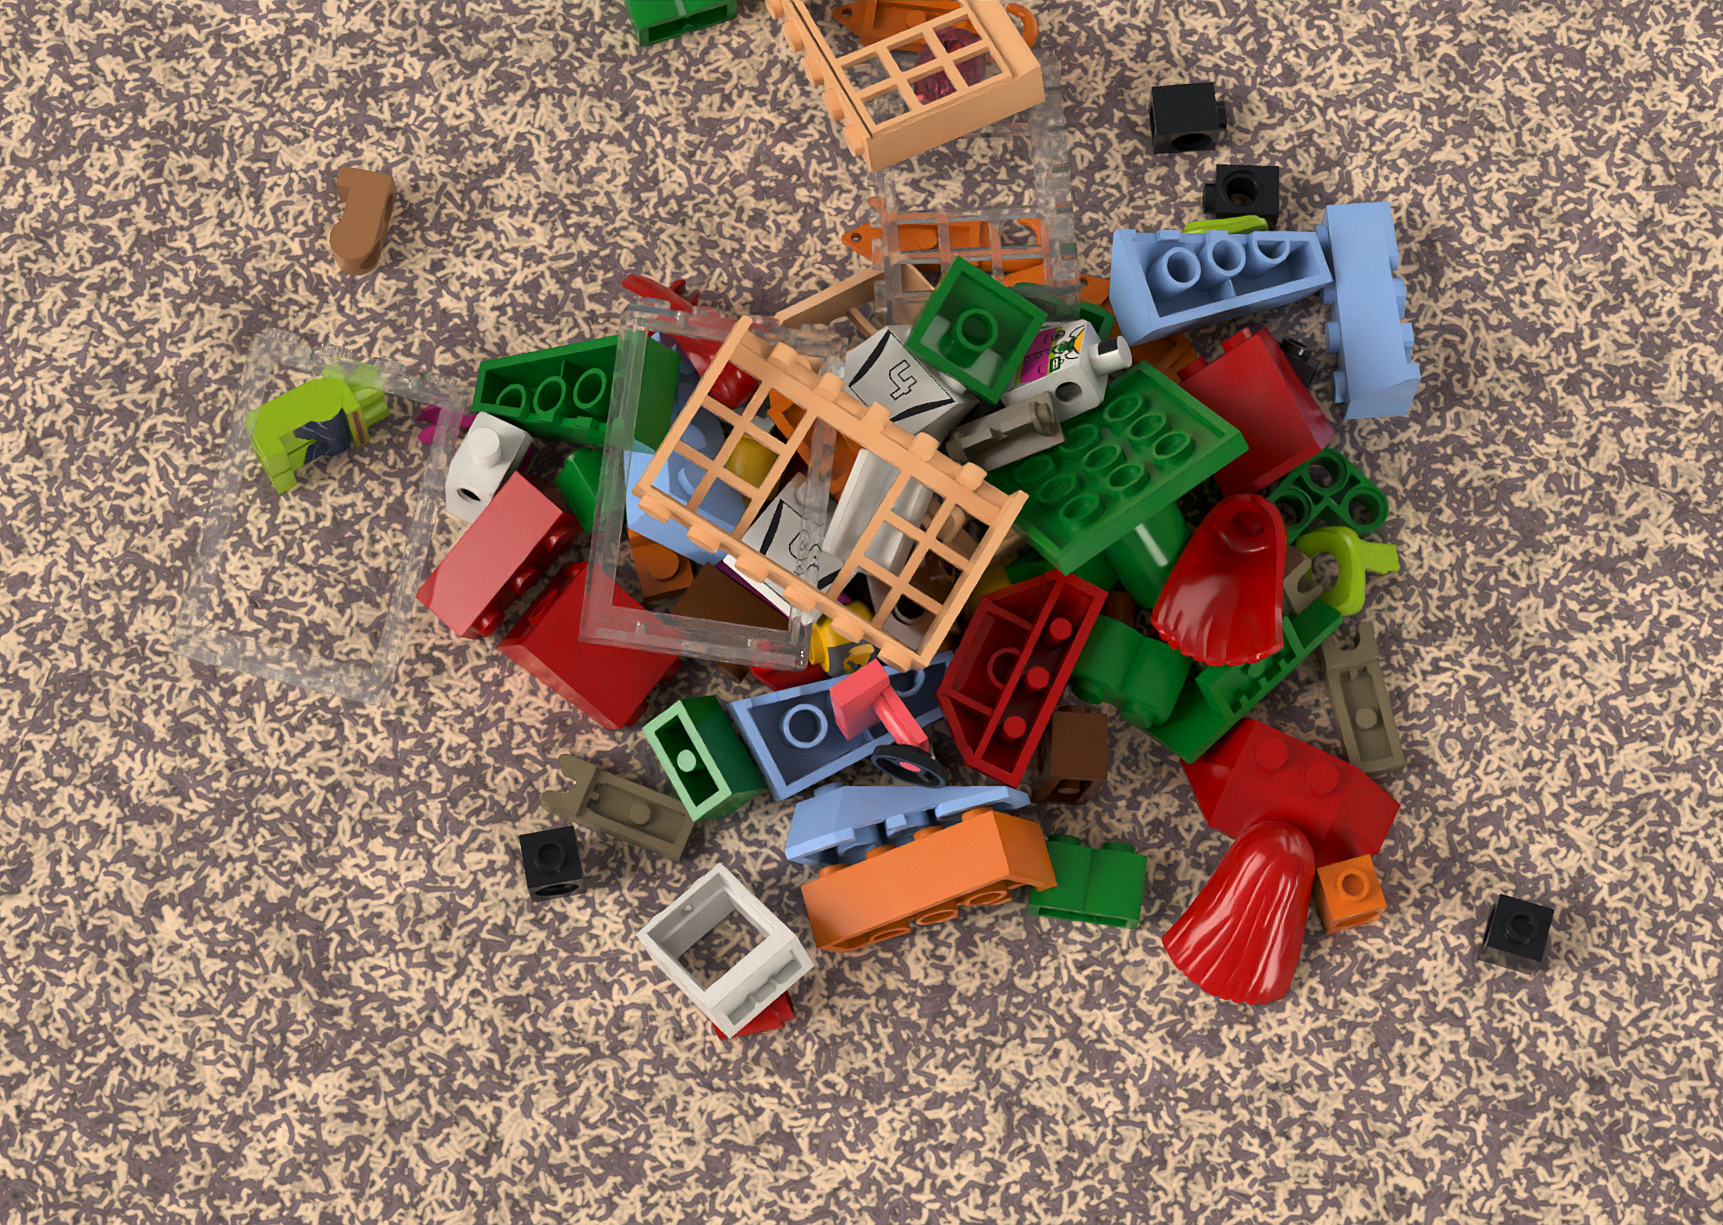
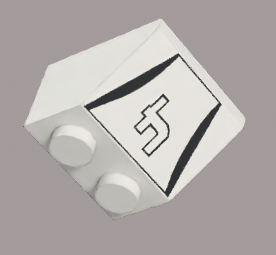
[822,325,979,444]
[723,472,857,632]

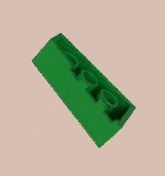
[471,330,681,455]

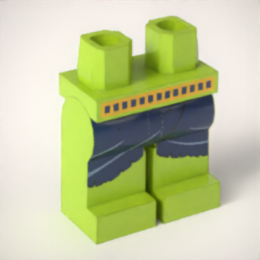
[241,363,390,495]

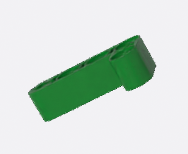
[1266,447,1389,545]

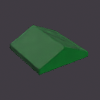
[903,255,1048,406]

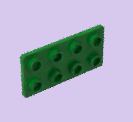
[1134,598,1343,764]

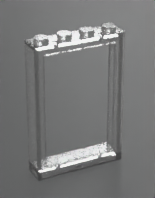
[578,297,848,672]
[168,327,469,709]

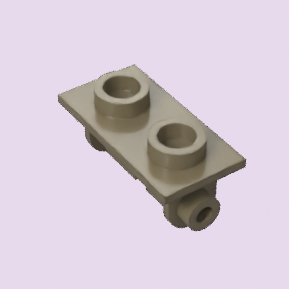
[946,391,1066,473]

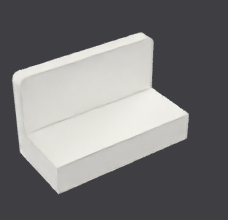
[821,448,934,577]

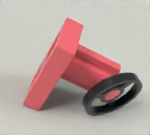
[829,659,949,789]

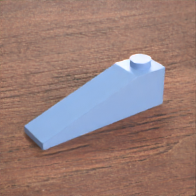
[785,782,1030,869]

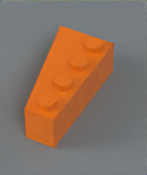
[801,806,1058,953]

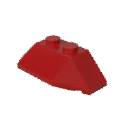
[935,569,1109,789]
[1179,718,1401,871]

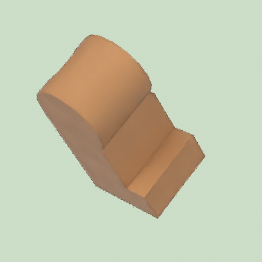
[329,165,397,275]

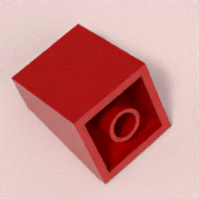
[1176,326,1336,498]
[496,561,687,730]

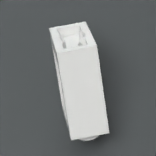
[636,863,814,1039]

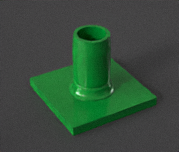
[984,360,1249,609]

